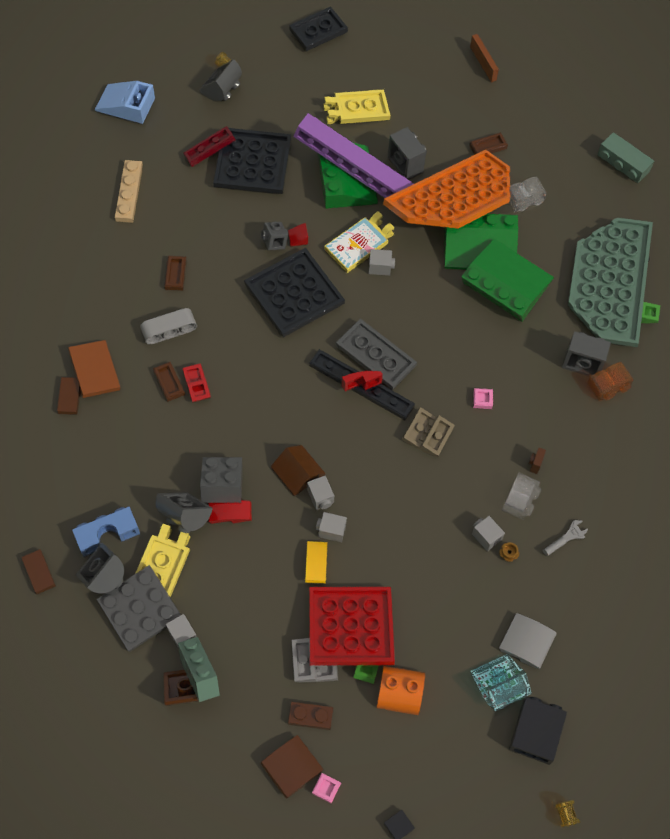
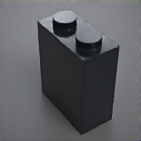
[509,697,567,765]

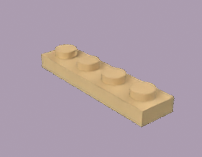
[115,160,143,223]

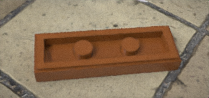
[470,34,499,82]

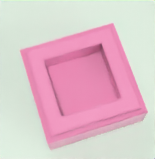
[473,388,493,409]
[312,773,341,804]

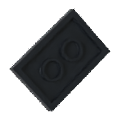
[289,6,348,51]

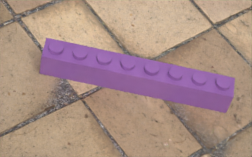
[293,113,414,198]

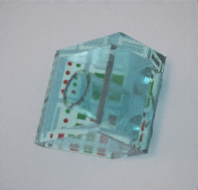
[471,654,532,711]

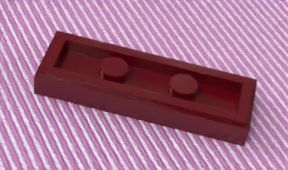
[183,126,236,167]

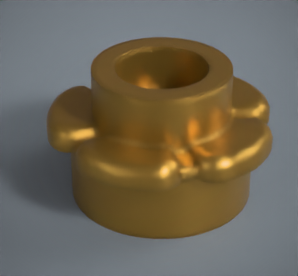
[500,542,519,562]

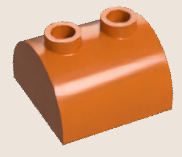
[377,665,425,715]

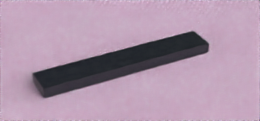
[309,349,415,420]

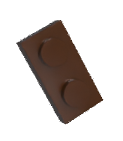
[288,702,333,730]

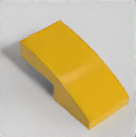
[305,541,327,583]

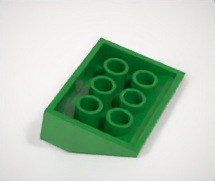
[317,142,378,209]
[445,214,518,270]
[462,239,554,322]

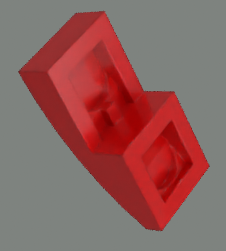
[183,363,211,403]
[341,371,383,391]
[209,500,252,524]

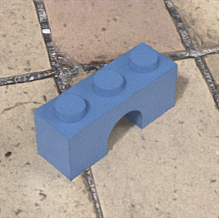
[72,507,140,557]

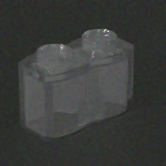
[509,177,547,212]
[502,472,541,520]

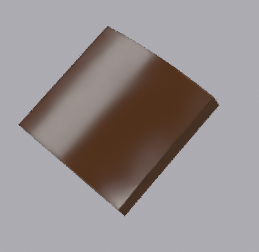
[260,735,324,799]

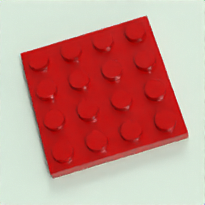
[309,587,395,666]

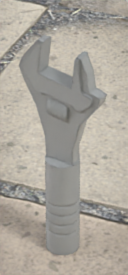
[543,520,588,556]

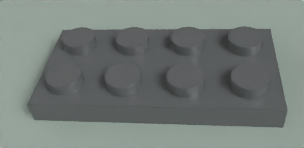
[336,319,417,390]

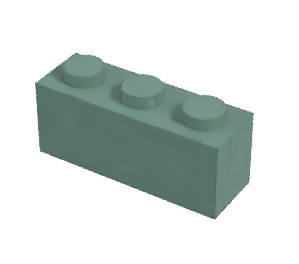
[597,132,654,183]
[178,637,220,702]

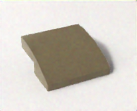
[401,407,455,457]

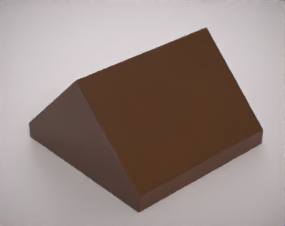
[271,445,325,496]
[163,670,210,706]

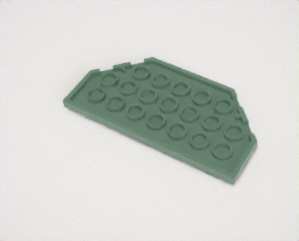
[568,218,653,347]

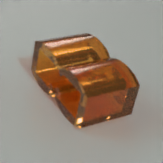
[588,362,634,401]

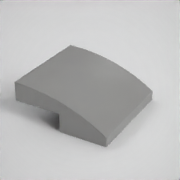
[499,613,557,669]
[292,638,338,682]

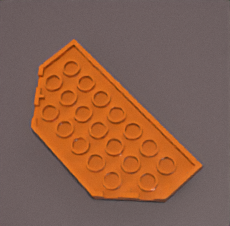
[383,149,510,229]

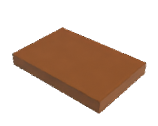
[68,340,120,398]

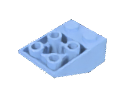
[95,81,155,124]

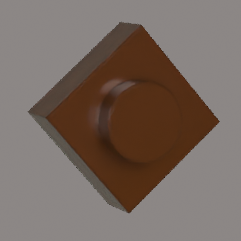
[529,448,546,474]

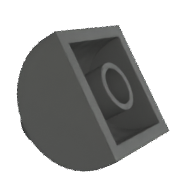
[199,59,242,101]
[156,492,213,533]
[76,543,124,593]

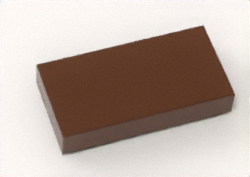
[469,132,508,155]
[165,256,187,291]
[153,362,185,402]
[57,377,80,415]
[21,549,56,595]

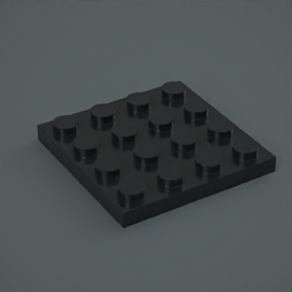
[213,128,291,194]
[244,248,345,337]

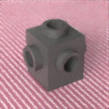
[261,221,288,250]

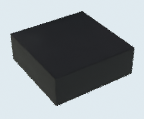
[384,810,415,839]

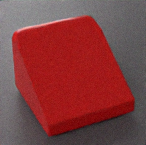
[288,223,308,247]

